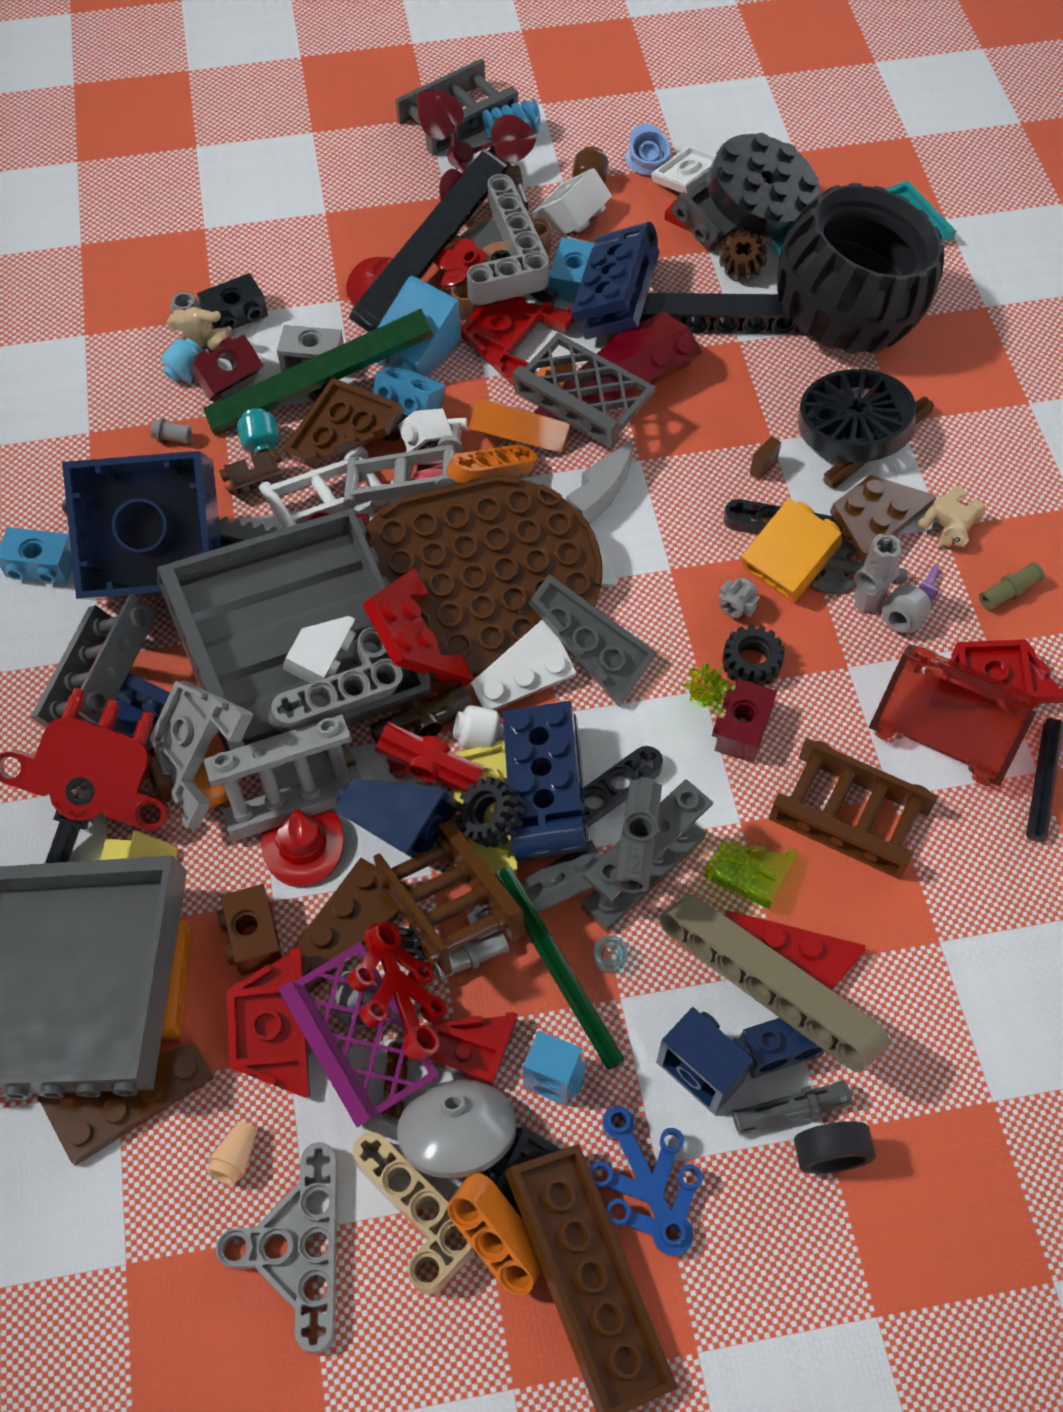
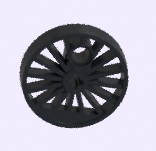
[798,369,916,462]

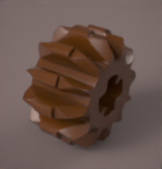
[719,230,767,281]

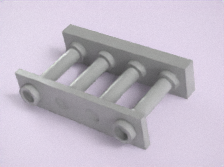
[203,714,362,842]

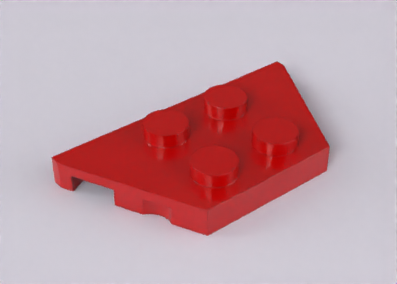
[930,639,1063,708]
[724,910,866,991]
[226,947,311,1098]

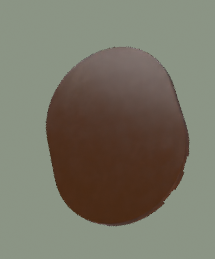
[365,476,603,682]

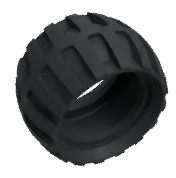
[777,183,944,354]

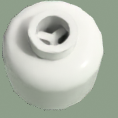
[453,705,504,750]

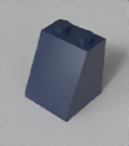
[334,779,461,858]

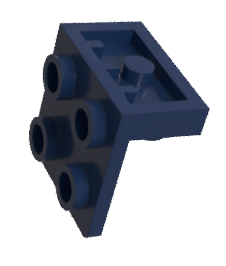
[112,672,170,754]

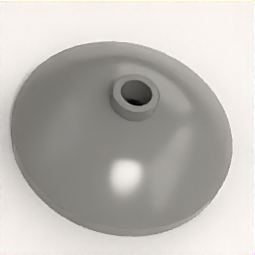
[397,1080,516,1178]

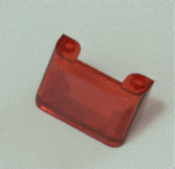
[868,644,1039,787]

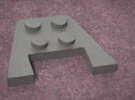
[149,681,253,829]

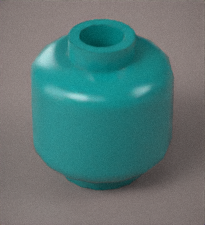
[237,408,280,455]

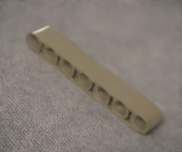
[660,894,890,1072]

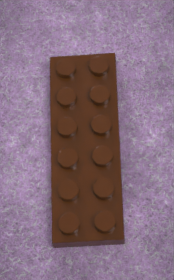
[505,1144,678,1412]

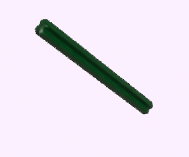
[494,866,624,1070]

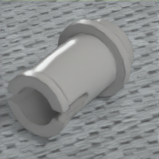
[151,418,192,444]

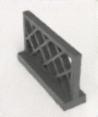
[512,332,656,448]

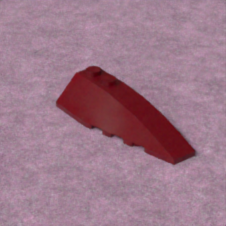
[534,312,703,428]

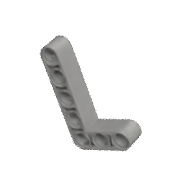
[467,174,549,305]

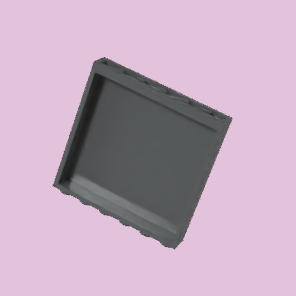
[0,855,187,1100]

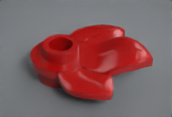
[434,238,487,288]

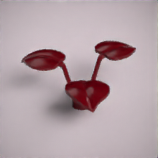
[417,90,537,201]

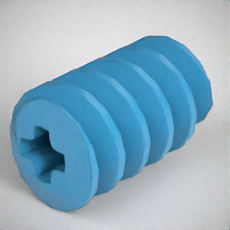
[482,98,541,140]

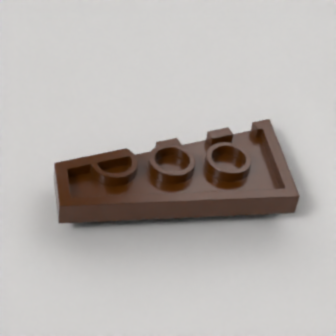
[292,857,412,993]
[38,1043,214,1166]

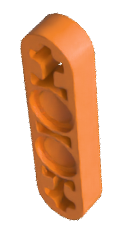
[446,445,538,484]

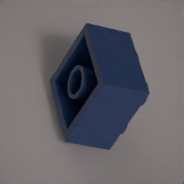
[656,1006,754,1115]

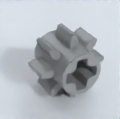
[718,578,760,618]

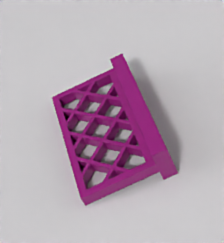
[278,941,439,1127]

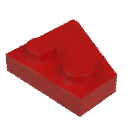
[429,1012,518,1086]

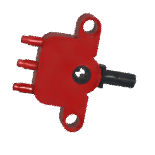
[0,688,170,863]

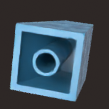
[376,275,461,377]

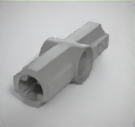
[854,534,902,614]

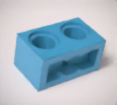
[373,363,446,416]
[523,1030,586,1106]

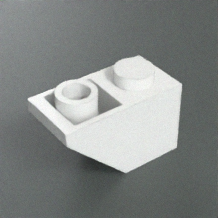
[282,616,356,683]

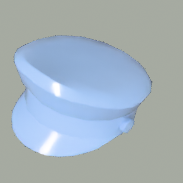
[625,123,672,176]

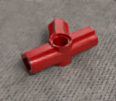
[374,722,484,795]

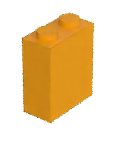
[741,498,842,603]

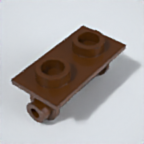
[219,449,287,495]

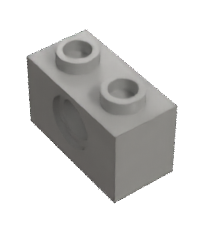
[277,325,344,372]

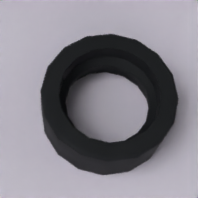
[794,1121,876,1174]

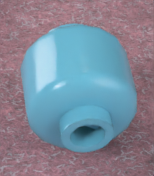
[161,338,203,383]

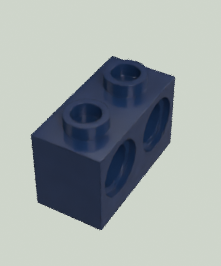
[739,1018,825,1079]

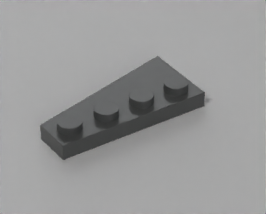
[528,575,657,707]
[467,840,601,941]

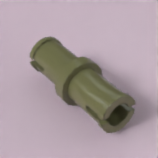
[979,562,1045,611]

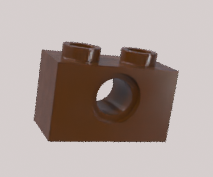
[217,884,283,975]

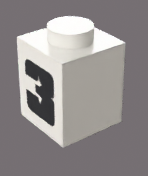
[398,408,453,452]

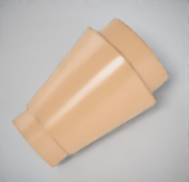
[207,1121,258,1186]

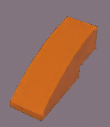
[469,398,571,453]

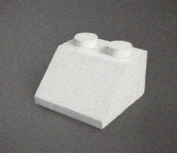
[530,168,612,235]

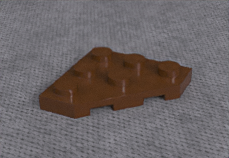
[283,378,405,466]

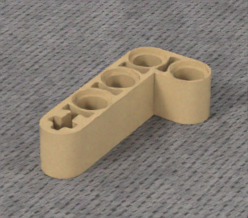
[353,1132,475,1295]

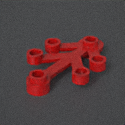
[348,922,447,1061]

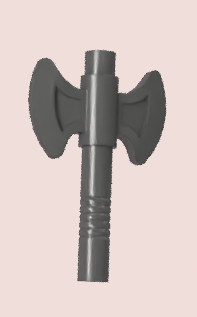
[812,539,907,594]

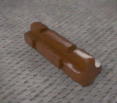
[382,1042,408,1120]

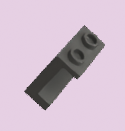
[671,181,739,250]

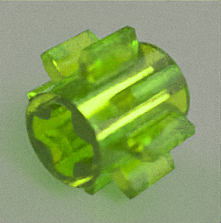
[683,662,728,707]

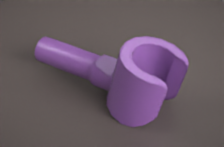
[919,566,939,603]

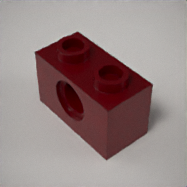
[190,334,264,400]
[711,679,778,764]

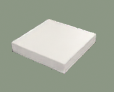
[651,145,716,194]

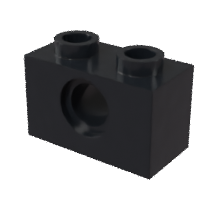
[197,273,268,330]

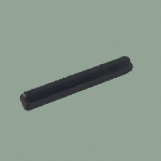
[1026,717,1063,842]

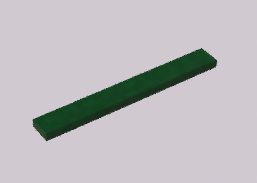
[203,309,434,436]

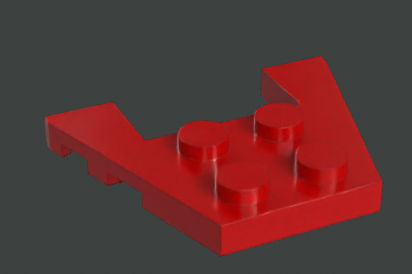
[460,297,575,387]
[362,569,474,687]

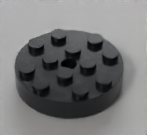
[707,133,820,237]

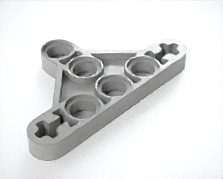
[215,1142,338,1355]

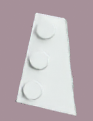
[470,620,576,711]

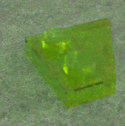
[704,843,799,909]

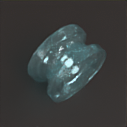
[594,936,627,973]

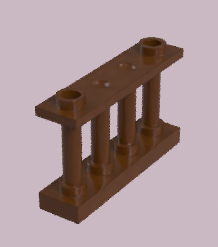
[769,737,938,880]
[372,819,526,976]

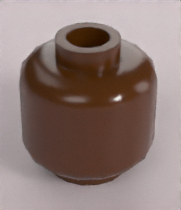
[572,147,609,184]

